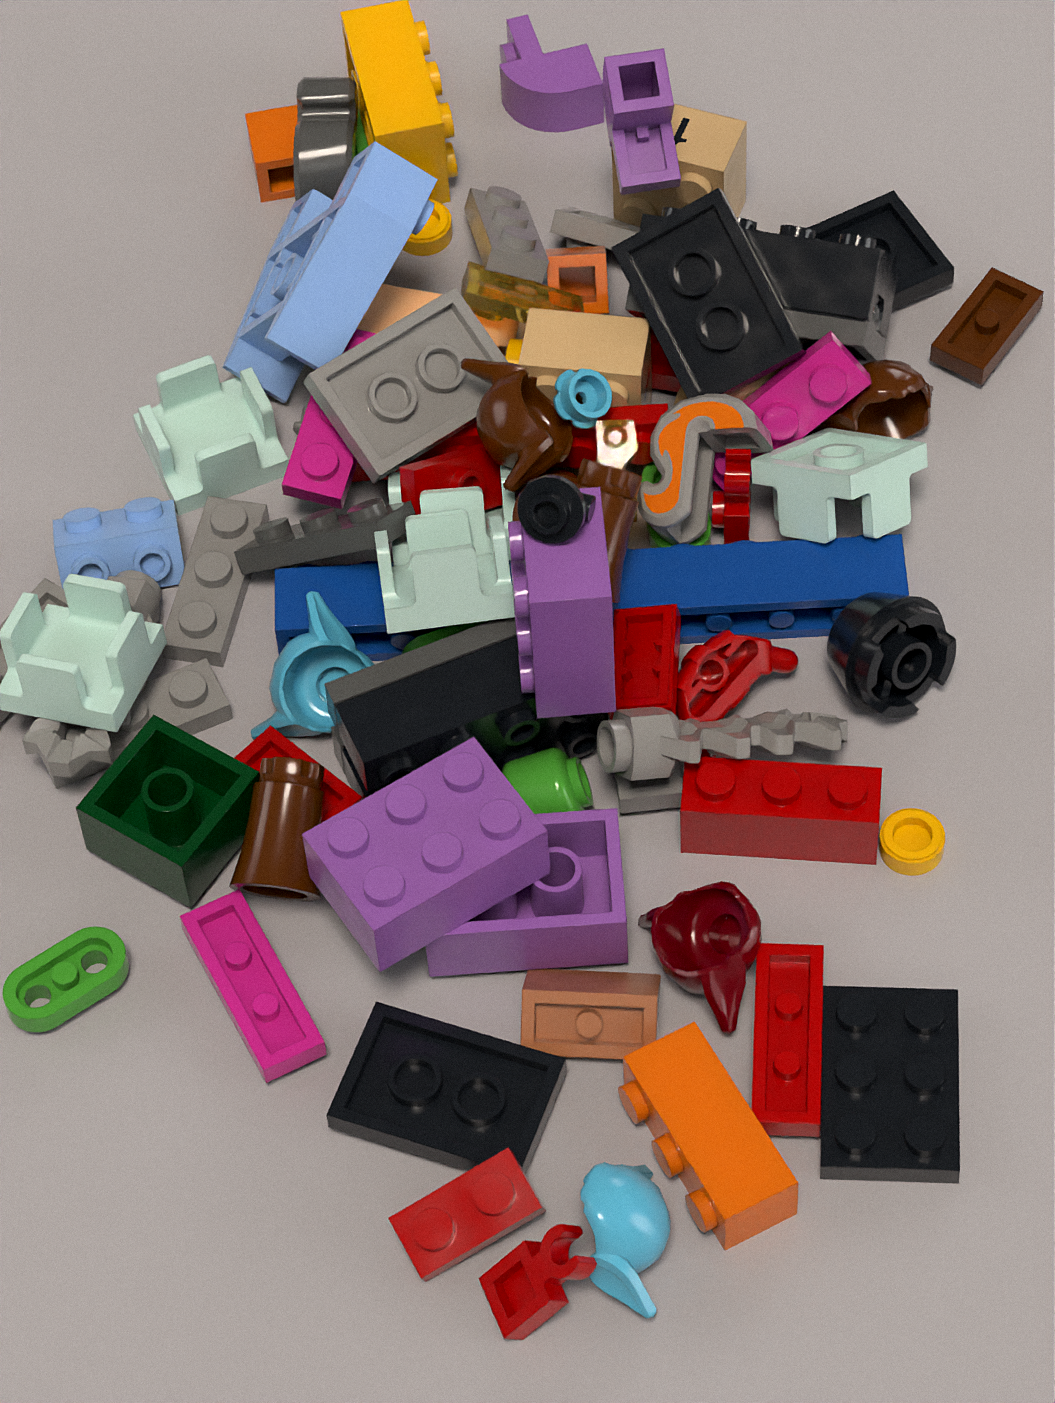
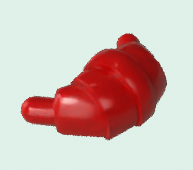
[676,630,799,757]

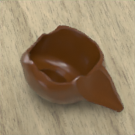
[461,358,573,492]
[807,359,934,439]

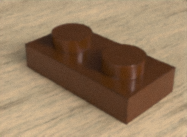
[930,267,1044,385]

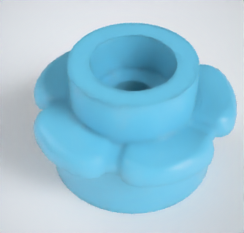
[553,368,612,429]

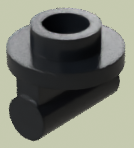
[517,475,596,544]

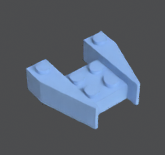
[222,141,438,403]

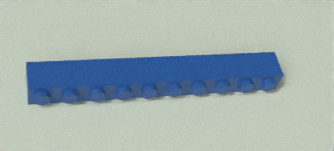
[275,534,909,661]

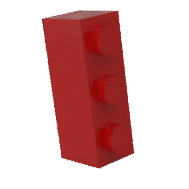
[680,757,882,865]

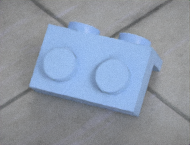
[53,497,185,589]

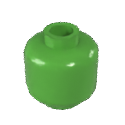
[502,747,593,814]

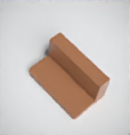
[521,969,661,1059]

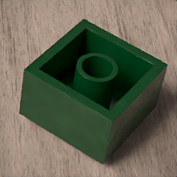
[76,714,259,908]

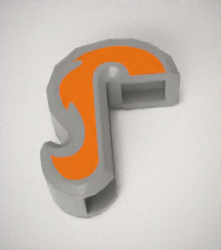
[637,394,774,545]

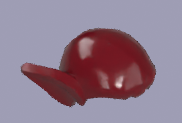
[638,881,762,1034]

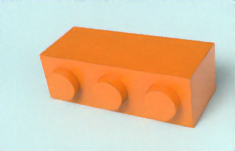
[618,1021,798,1250]

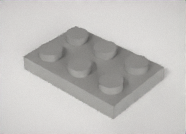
[303,287,508,484]

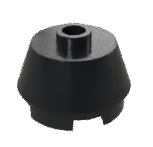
[827,592,956,718]

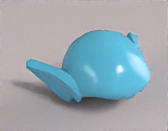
[251,591,375,739]
[580,1162,671,1319]

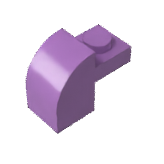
[499,14,604,132]
[603,48,681,195]

